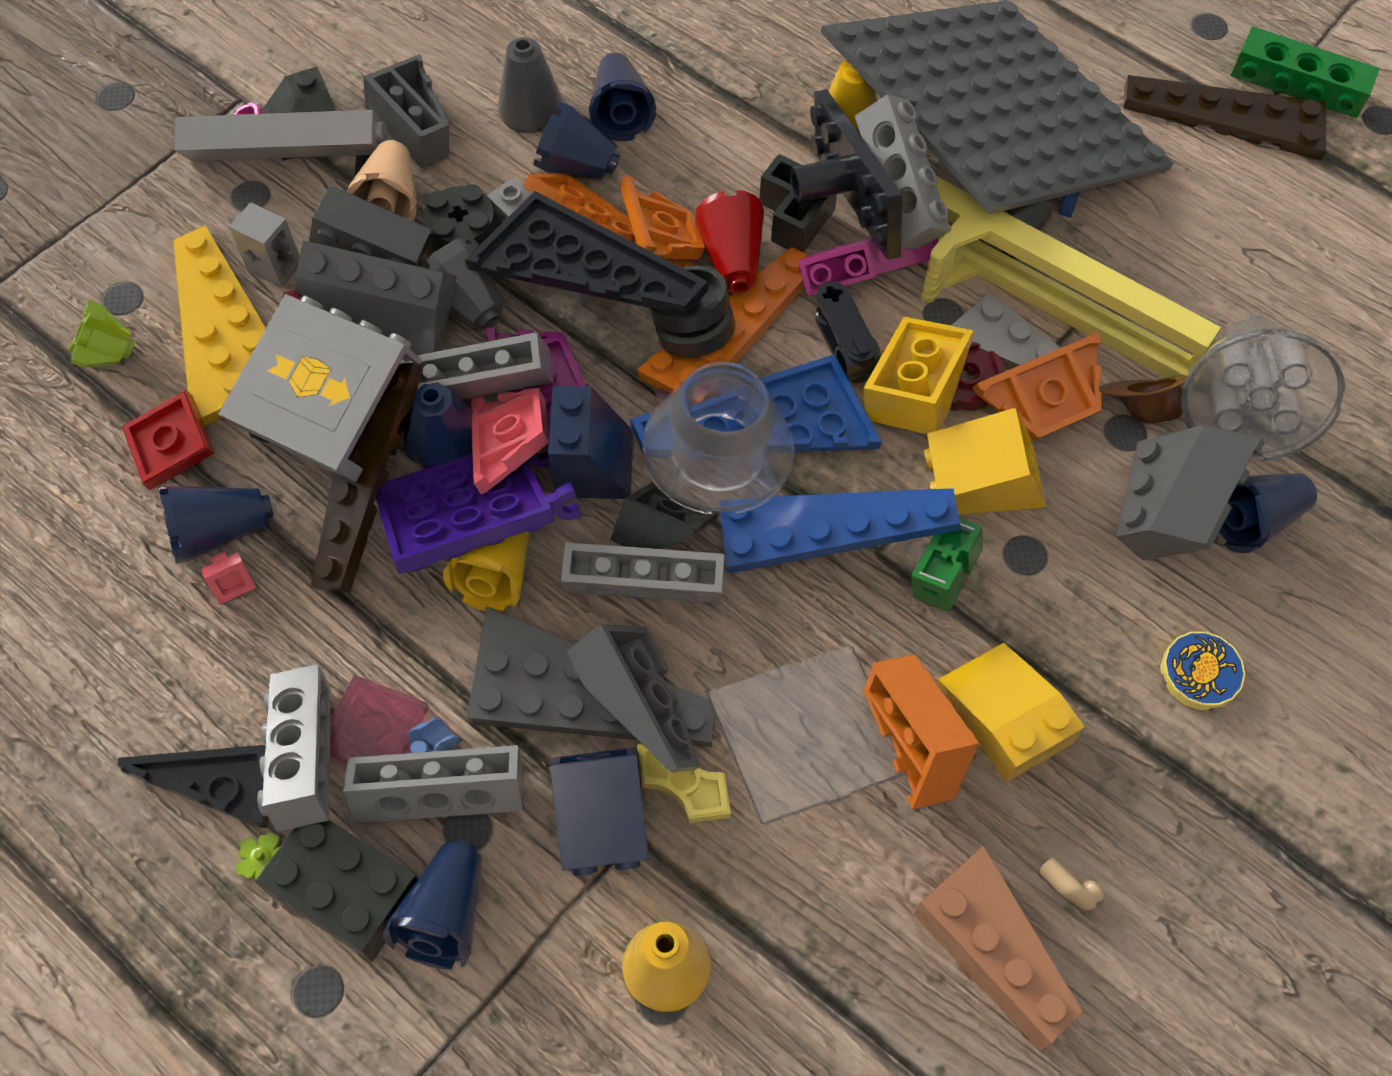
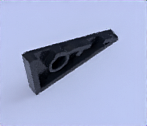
[117,745,268,828]

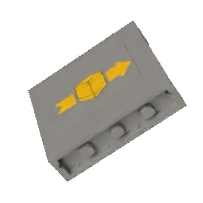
[218,294,422,483]

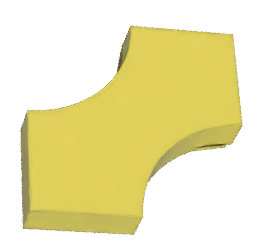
[637,744,731,823]

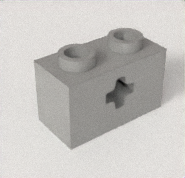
[229,202,300,288]

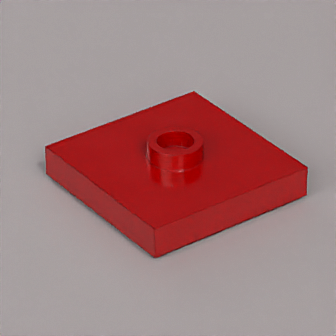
[122,390,215,490]

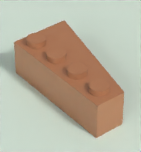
[914,846,1083,1051]

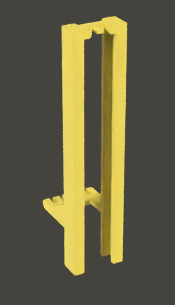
[916,176,1221,388]

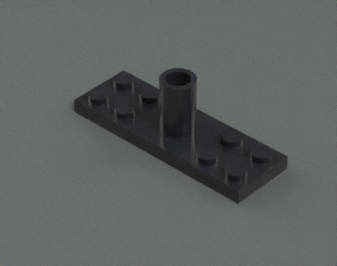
[790,89,902,260]

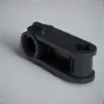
[815,281,882,383]

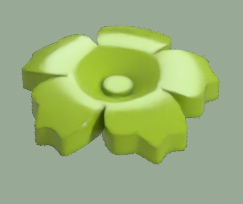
[235,832,280,880]

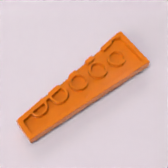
[523,173,700,268]
[637,247,810,402]

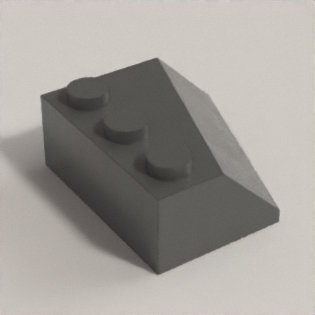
[1116,425,1265,560]

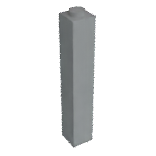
[174,110,388,161]

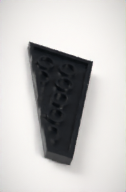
[465,191,708,315]

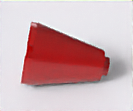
[695,190,764,293]

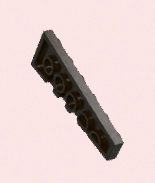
[1123,75,1326,160]
[311,362,423,592]

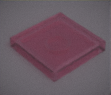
[330,675,429,763]

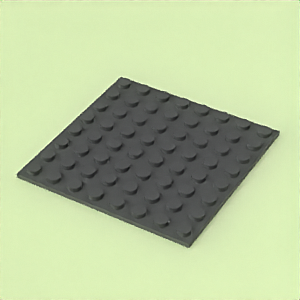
[820,0,1173,214]

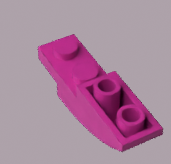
[798,236,939,296]

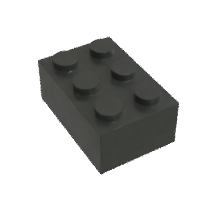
[255,820,418,962]

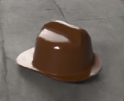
[1099,375,1190,423]

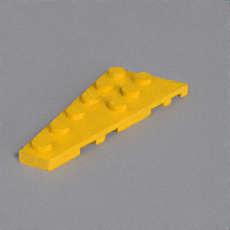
[173,225,266,426]

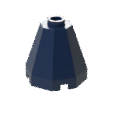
[533,101,620,178]
[403,383,473,469]

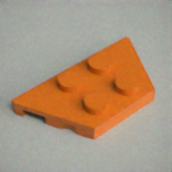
[619,175,705,259]
[972,332,1102,441]

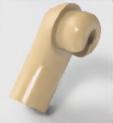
[1039,858,1104,910]

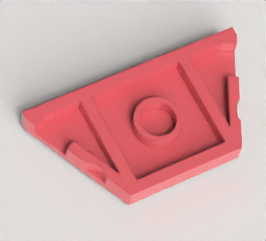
[471,388,549,495]

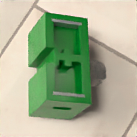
[904,518,983,612]

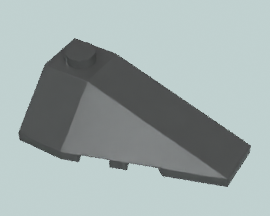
[566,624,700,773]

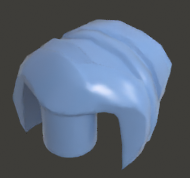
[409,717,462,753]

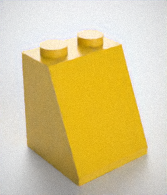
[924,408,1047,514]

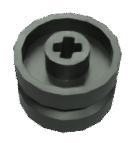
[650,266,736,358]

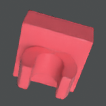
[201,551,257,605]

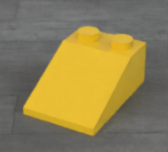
[864,316,974,434]
[937,643,1085,783]

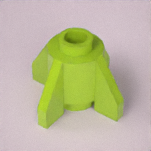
[68,300,135,368]

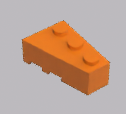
[863,655,979,810]

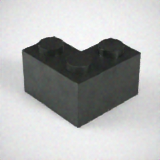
[759,154,837,252]

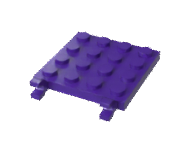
[376,444,582,575]

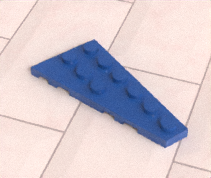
[631,355,882,457]

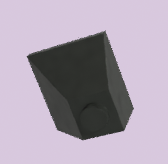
[263,67,335,161]
[610,482,719,549]

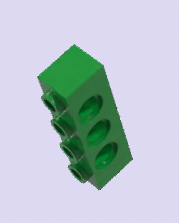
[1230,26,1380,118]

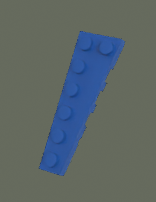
[719,488,961,573]

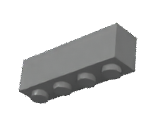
[400,332,553,400]

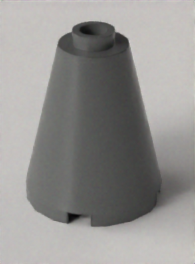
[498,37,563,133]

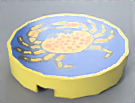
[1160,632,1246,710]

